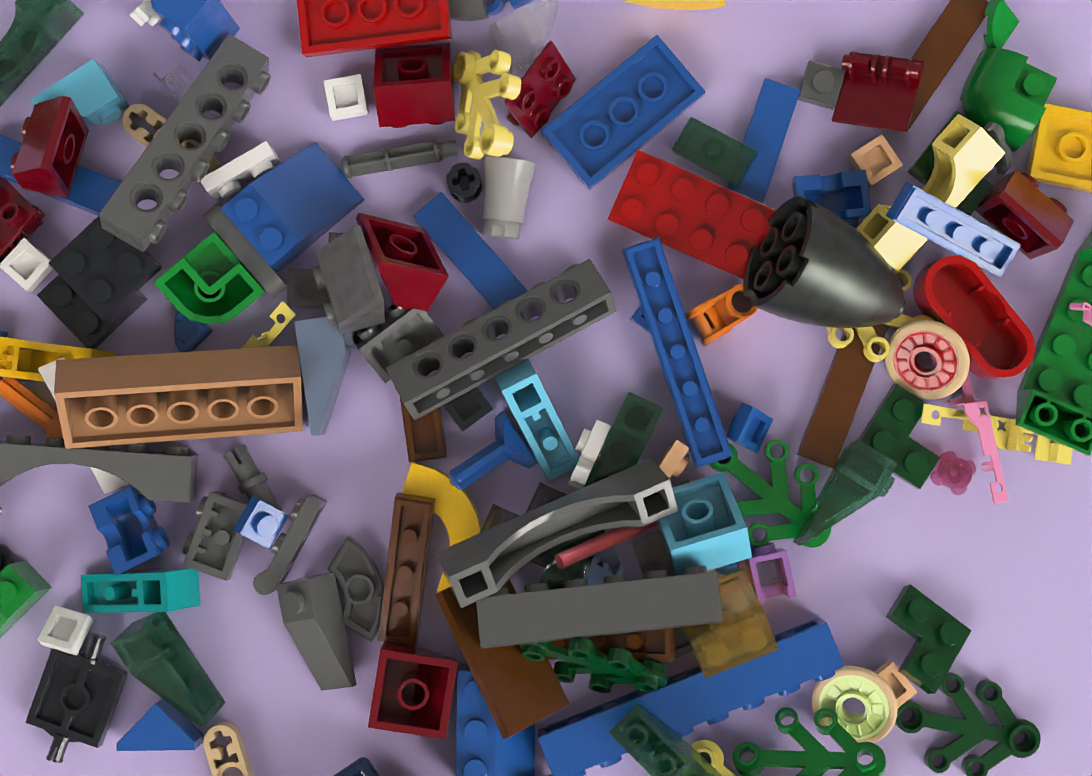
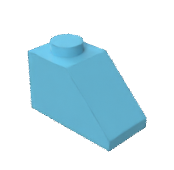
[29,58,130,126]

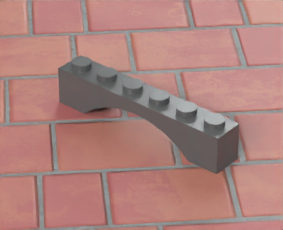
[0,434,198,503]
[436,458,678,608]

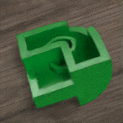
[960,48,1058,152]
[153,231,265,324]

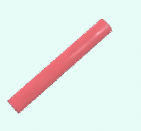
[555,521,657,569]

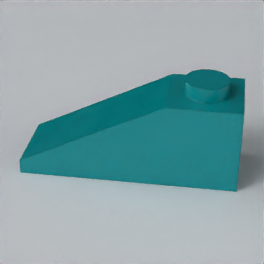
[81,567,201,613]

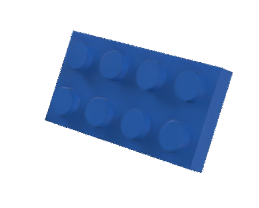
[541,35,706,191]

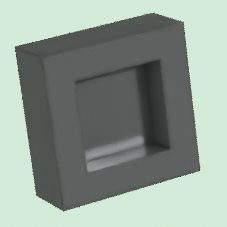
[798,60,846,110]

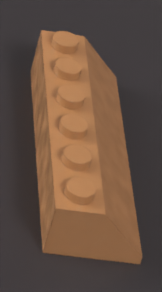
[54,345,303,449]

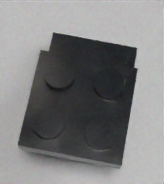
[37,216,163,349]

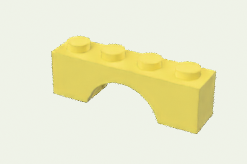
[856,114,1005,272]

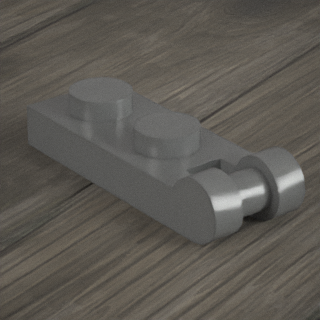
[253,494,327,595]

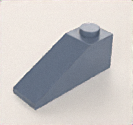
[294,316,355,436]

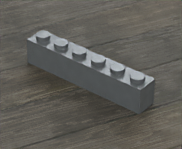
[476,566,723,649]

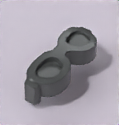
[983,122,1013,175]

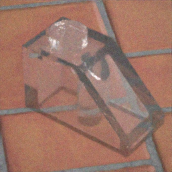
[489,0,559,75]

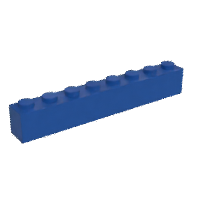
[538,617,844,776]

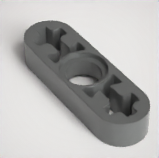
[203,203,289,298]

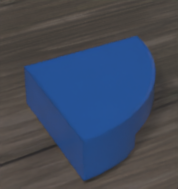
[174,311,213,352]

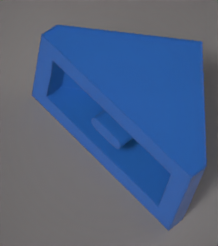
[116,697,204,751]

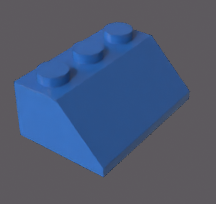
[151,0,240,61]
[456,663,535,776]

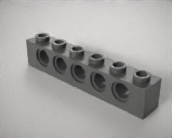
[99,34,271,252]
[386,259,617,421]

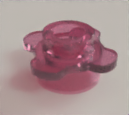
[931,451,976,495]

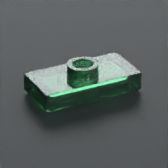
[672,117,758,187]

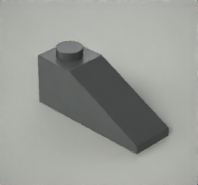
[276,572,357,691]

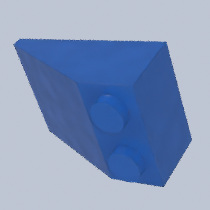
[221,142,365,272]

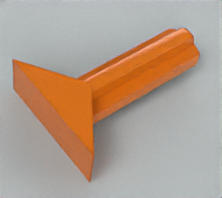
[0,377,63,438]

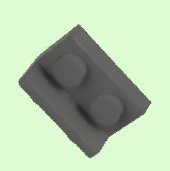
[355,303,444,383]
[183,491,248,581]

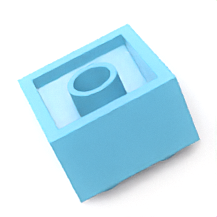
[657,472,752,576]

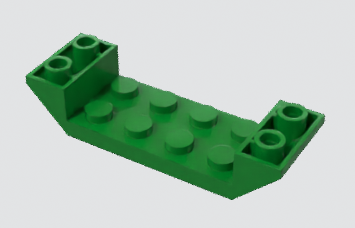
[1016,231,1092,456]

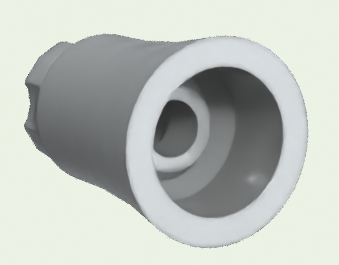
[482,156,536,239]

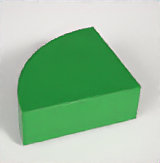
[983,0,1020,48]

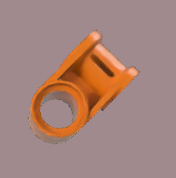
[685,284,758,347]

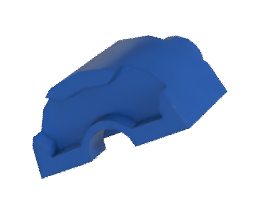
[792,170,872,228]
[88,486,170,576]

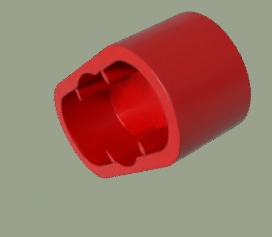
[913,256,1035,379]

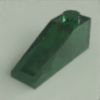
[793,439,897,546]
[110,612,226,727]

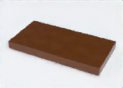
[435,579,570,740]

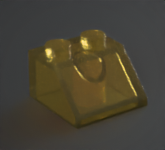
[683,569,779,679]

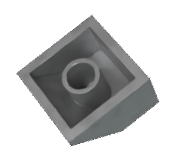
[312,225,385,335]

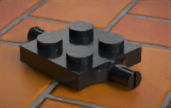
[25,633,128,763]

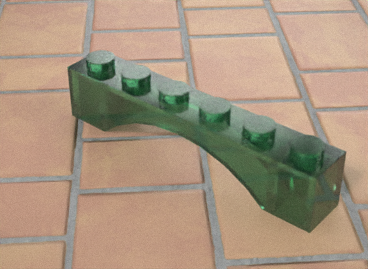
[537,392,664,590]

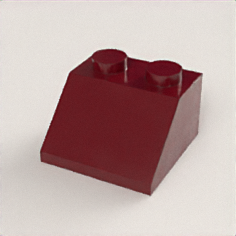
[373,43,455,128]
[11,96,89,199]
[975,169,1074,259]
[355,213,449,312]
[368,642,458,740]

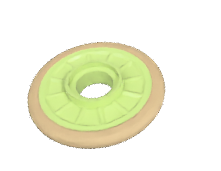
[811,666,897,743]

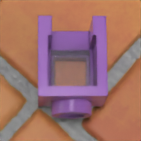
[745,543,797,604]

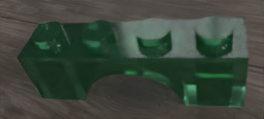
[0,0,84,107]

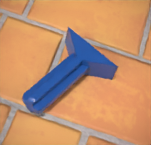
[448,412,538,490]

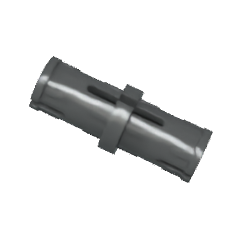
[223,444,282,511]

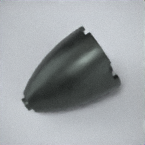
[743,196,905,328]

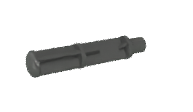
[341,140,458,178]

